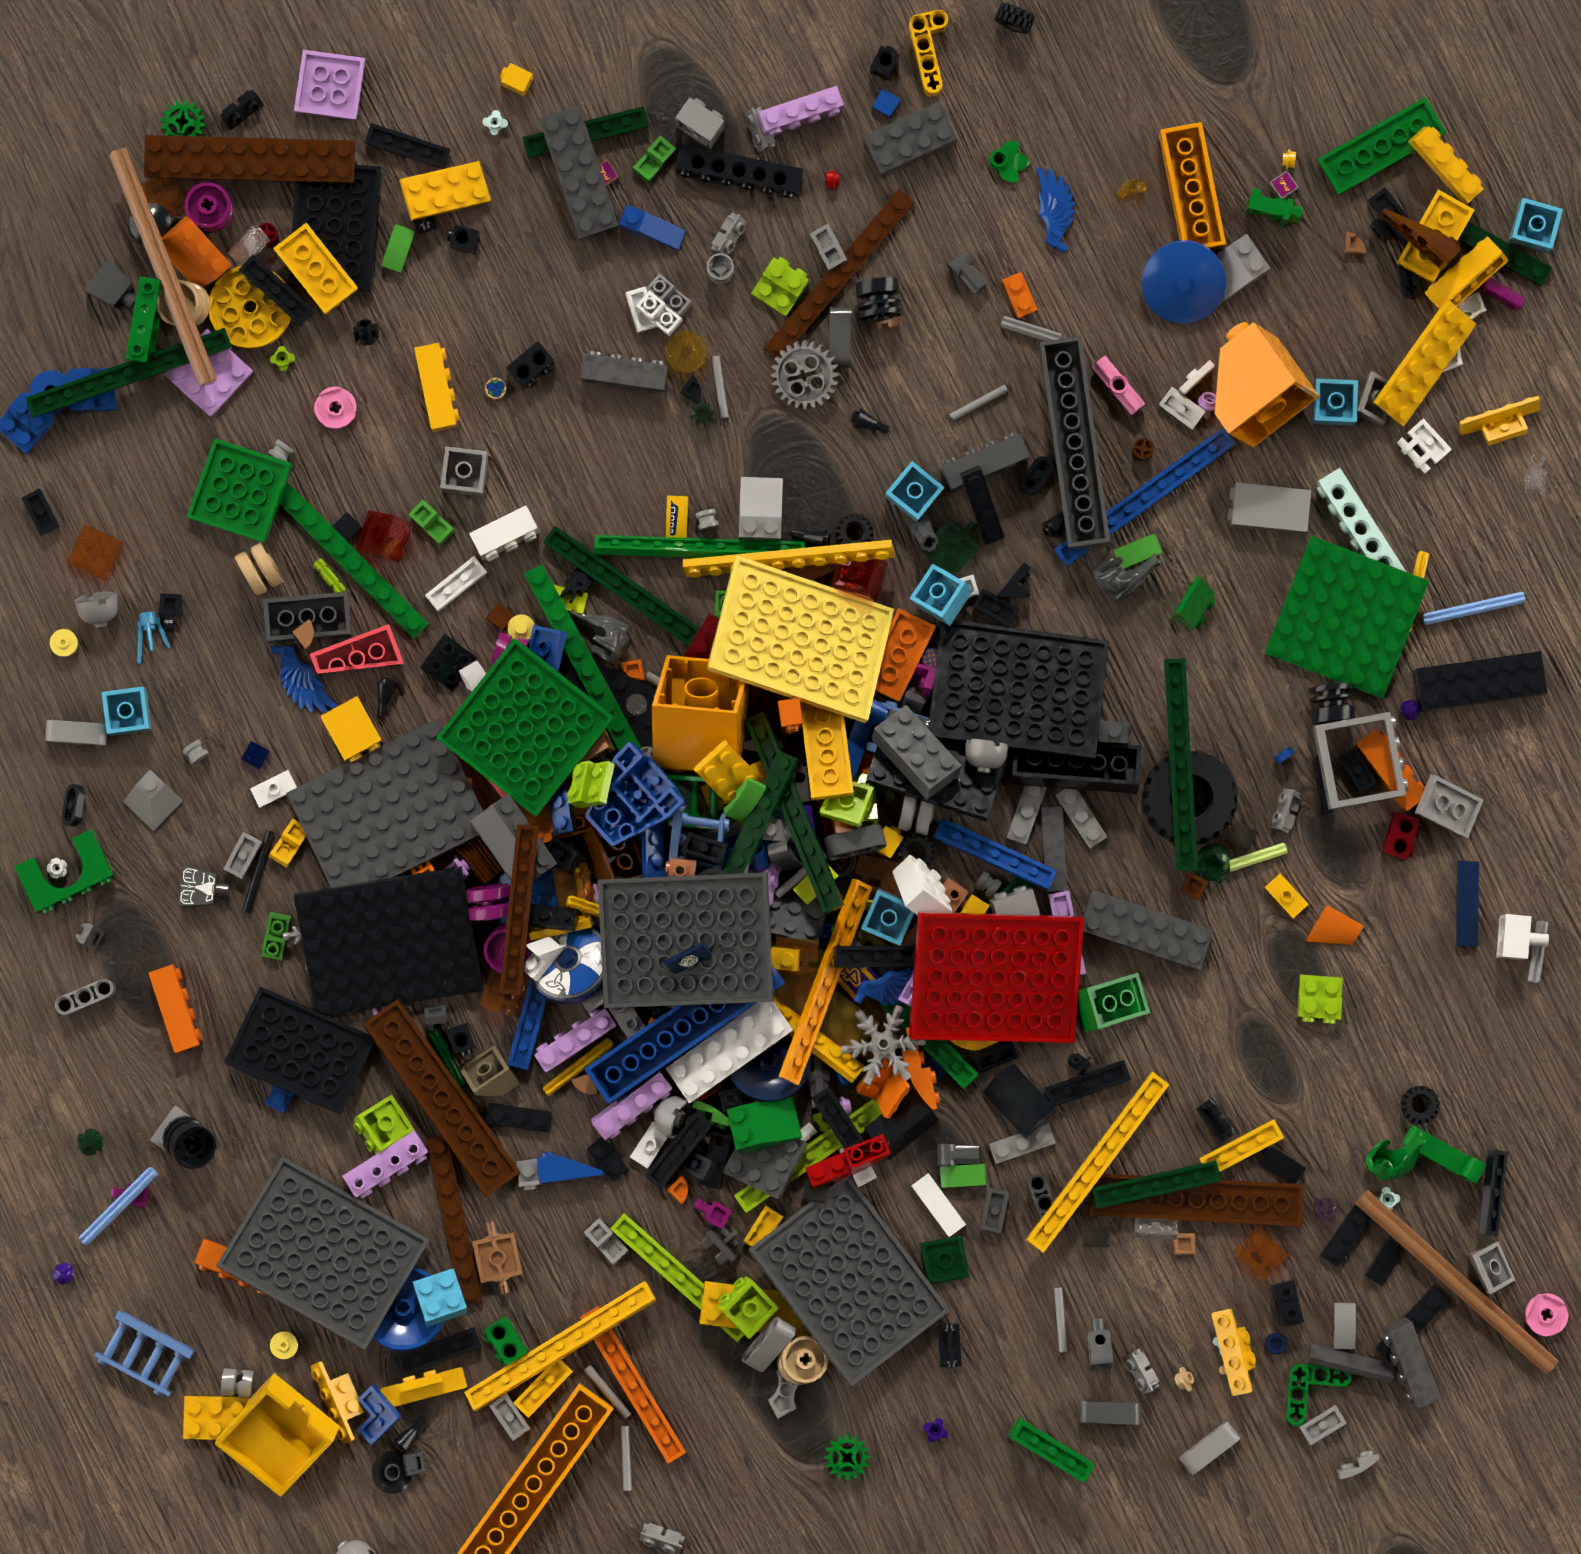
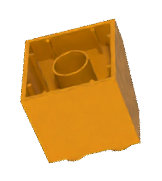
[1215,322,1320,448]
[652,655,750,773]

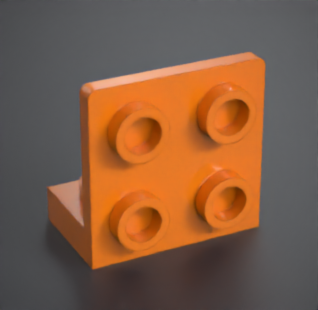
[855,1058,910,1119]

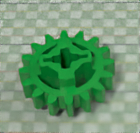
[160,100,206,136]
[824,1434,870,1481]

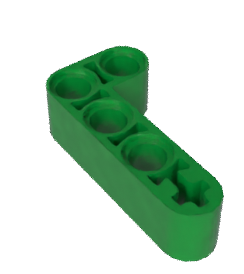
[1401,1125,1487,1184]

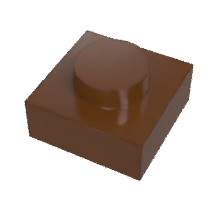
[1180,872,1208,901]

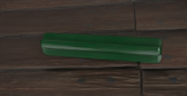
[428,1030,466,1088]

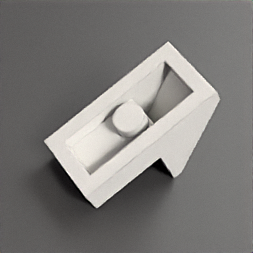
[524,936,564,982]

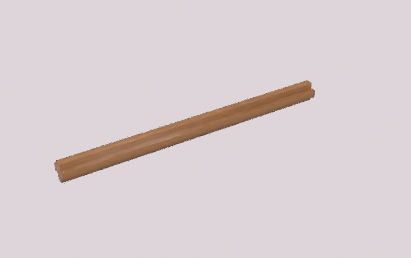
[109,148,217,387]
[1355,1190,1559,1375]

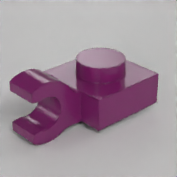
[111,1183,149,1207]
[693,1198,732,1230]

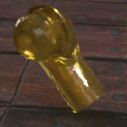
[1115,179,1147,200]

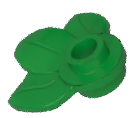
[988,141,1030,183]

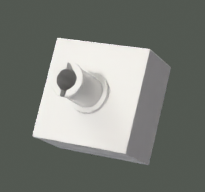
[1496,914,1549,960]

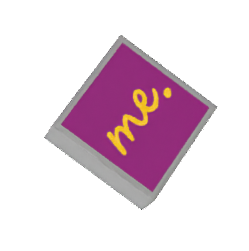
[1269,171,1299,199]

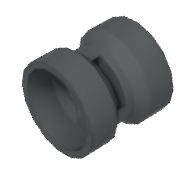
[973,871,1002,899]

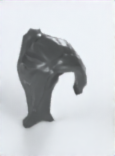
[1093,553,1162,602]
[569,610,631,662]

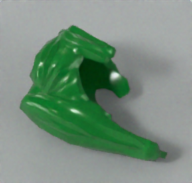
[1366,1129,1427,1180]

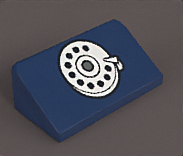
[664,942,712,974]

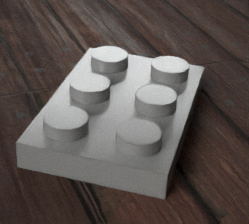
[1415,774,1483,838]

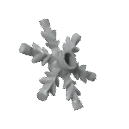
[841,1005,926,1085]

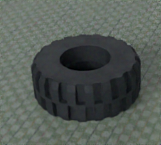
[1141,750,1238,845]

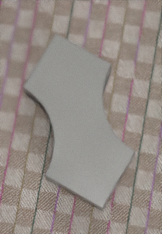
[768,1370,798,1419]

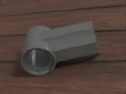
[947,251,988,295]
[908,518,939,552]
[937,1144,979,1166]

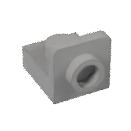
[516,1159,541,1190]

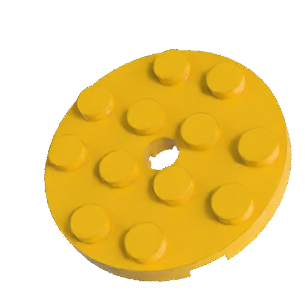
[209,266,291,349]

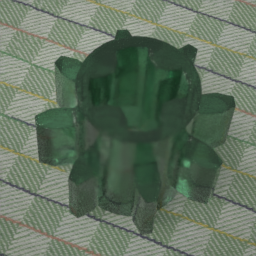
[690,402,716,428]
[77,1129,104,1155]

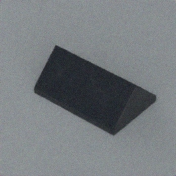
[983,1064,1057,1139]
[864,1088,939,1160]

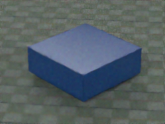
[872,89,901,118]

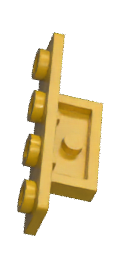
[1459,396,1540,446]
[1212,1309,1256,1396]
[310,1361,364,1444]
[380,1367,467,1407]

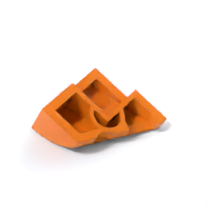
[1305,905,1364,945]

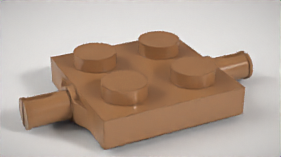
[472,1221,523,1294]

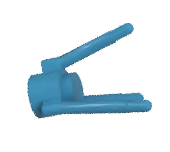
[137,611,171,665]

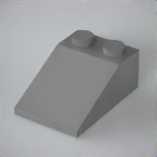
[1217,234,1270,305]
[739,477,783,541]

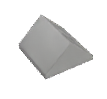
[1357,371,1389,425]
[1468,1241,1515,1294]

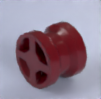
[256,223,279,246]

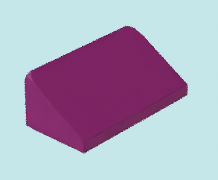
[1482,278,1525,311]

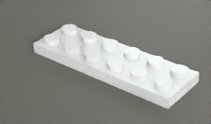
[665,1001,794,1103]

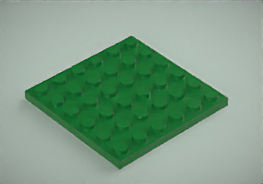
[1264,535,1429,699]
[436,638,615,817]

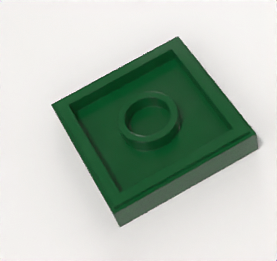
[920,1235,970,1284]

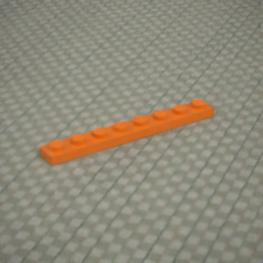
[580,1306,686,1464]

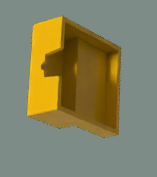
[215,1373,340,1497]

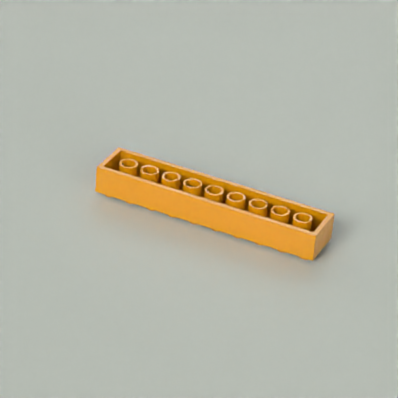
[457,1383,614,1554]

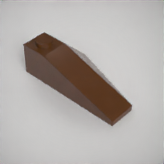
[1380,208,1461,271]

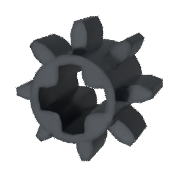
[353,319,379,346]

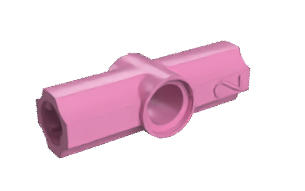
[1091,356,1145,416]

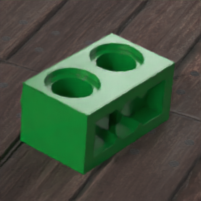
[483,1315,529,1366]

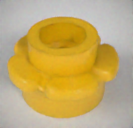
[1282,149,1296,170]

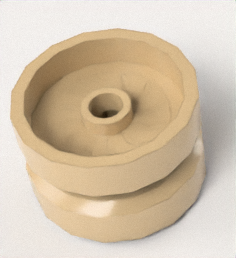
[157,280,210,326]
[234,543,283,597]
[777,1336,828,1385]

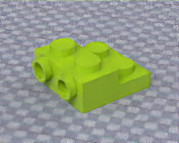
[751,257,809,317]
[567,761,615,808]
[819,781,875,827]
[1297,975,1343,1024]
[353,1095,414,1154]
[717,1276,779,1339]

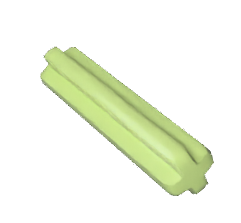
[1226,843,1287,872]

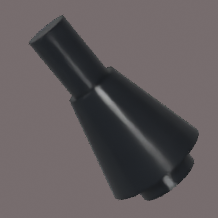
[850,408,890,434]
[1042,512,1065,538]
[791,529,831,547]
[376,678,397,717]
[393,1417,426,1454]

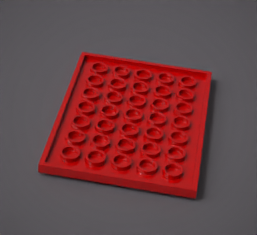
[909,912,1084,1043]

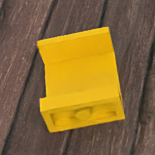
[320,696,383,763]

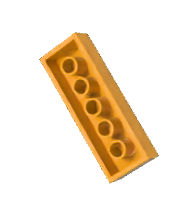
[1159,122,1226,251]

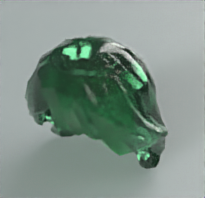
[1191,844,1230,883]

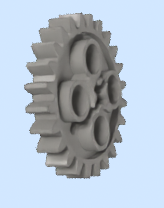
[771,340,840,409]

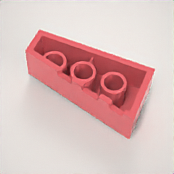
[310,624,404,674]

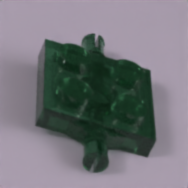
[921,519,980,576]

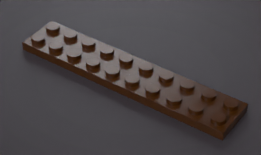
[144,135,355,184]
[362,999,521,1198]
[1090,1173,1304,1227]

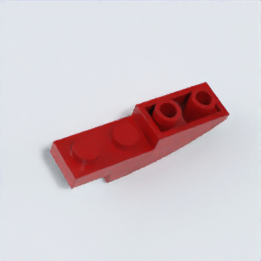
[805,1134,891,1189]

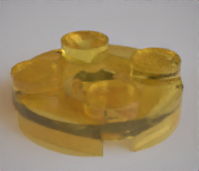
[665,331,707,374]

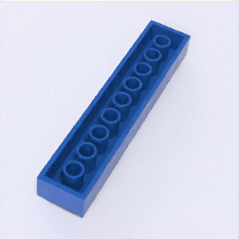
[585,964,785,1104]

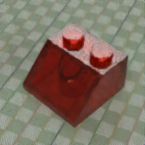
[355,510,413,563]
[830,559,887,603]

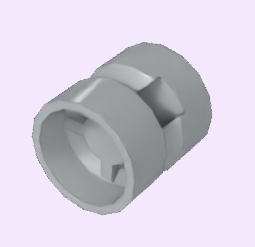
[707,253,734,285]
[221,1368,255,1398]

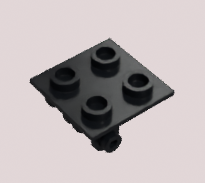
[420,633,477,691]

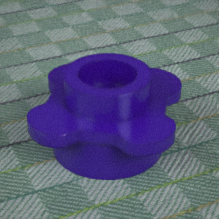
[923,1418,948,1443]

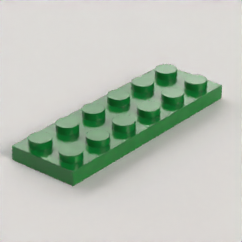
[1317,97,1447,196]

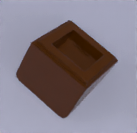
[486,602,516,631]

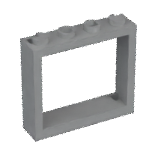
[1313,712,1408,810]

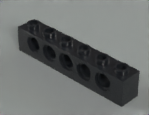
[675,144,804,199]

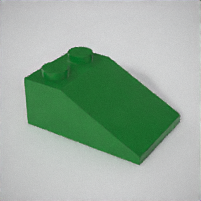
[1171,575,1216,631]
[1077,972,1150,1032]
[727,1097,802,1155]

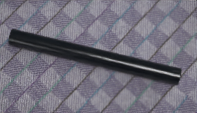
[242,830,275,913]

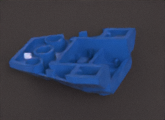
[585,741,685,847]

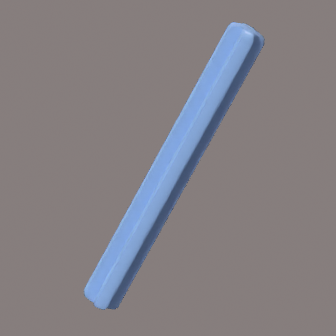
[1423,592,1525,625]
[79,1167,158,1245]

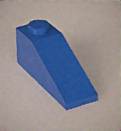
[619,205,686,250]
[537,1152,604,1183]

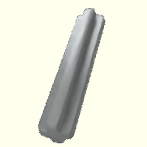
[1001,316,1062,341]
[1528,921,1548,983]

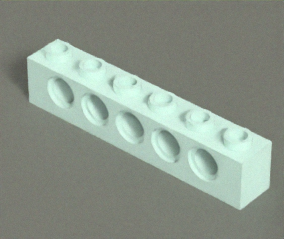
[1316,468,1405,571]

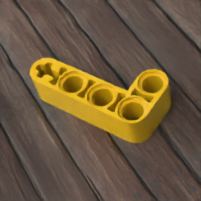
[909,10,948,97]

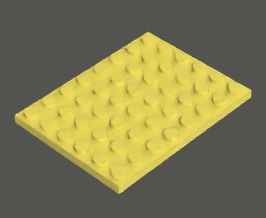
[707,555,894,723]

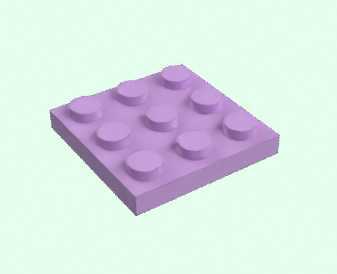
[294,50,366,121]
[164,329,254,417]

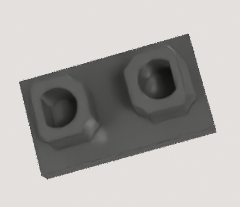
[701,1226,741,1265]

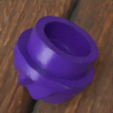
[1399,699,1420,720]
[52,1262,74,1285]

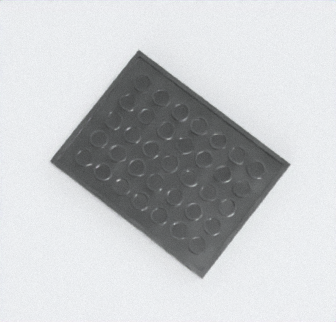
[286,719,483,888]
[598,872,774,1008]
[216,1156,430,1351]
[748,1177,950,1387]

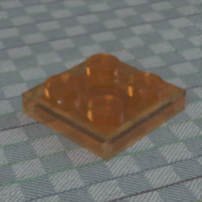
[66,524,123,580]

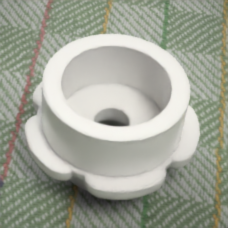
[47,858,67,879]

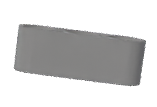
[45,720,107,746]
[55,979,116,1015]
[742,1317,796,1372]
[1179,1421,1240,1475]

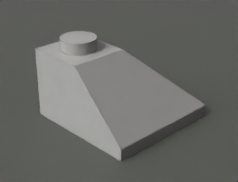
[123,770,183,831]

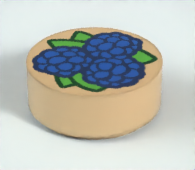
[485,378,507,400]

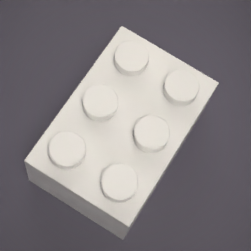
[469,506,539,562]
[892,855,952,916]

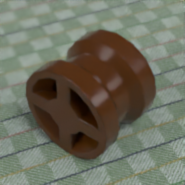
[1132,438,1154,461]

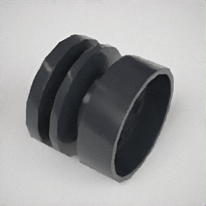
[855,277,902,322]
[1308,682,1356,725]
[162,1116,216,1169]

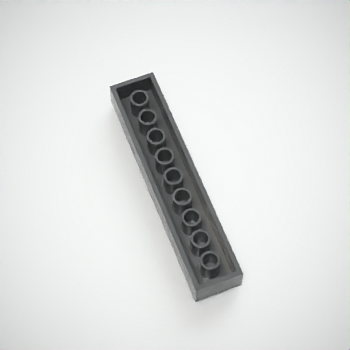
[1040,336,1111,552]

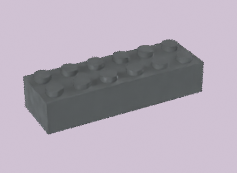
[539,105,619,240]
[1083,890,1214,971]

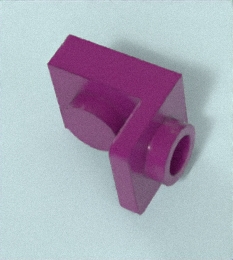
[914,664,935,700]

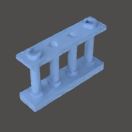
[667,806,730,876]
[94,1310,196,1398]

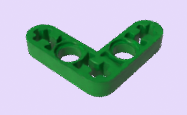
[1286,1363,1352,1426]

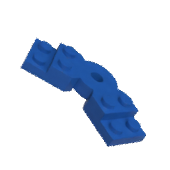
[0,368,117,454]

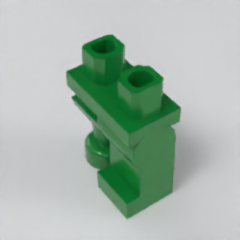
[1245,188,1303,227]

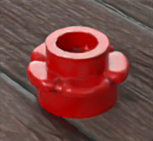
[825,169,839,190]

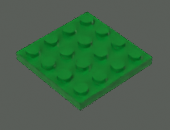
[187,438,293,543]

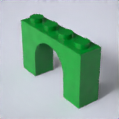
[14,830,115,915]

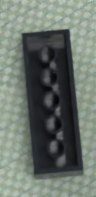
[1413,651,1548,712]
[1011,742,1141,794]

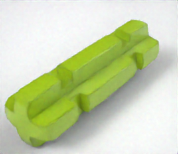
[313,558,346,593]

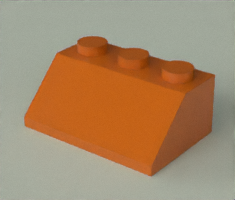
[162,216,232,287]

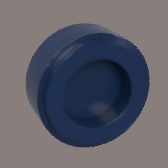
[1265,1333,1287,1354]

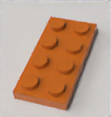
[875,608,936,702]

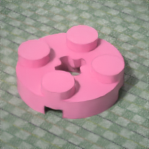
[314,387,357,429]
[1525,1293,1568,1336]

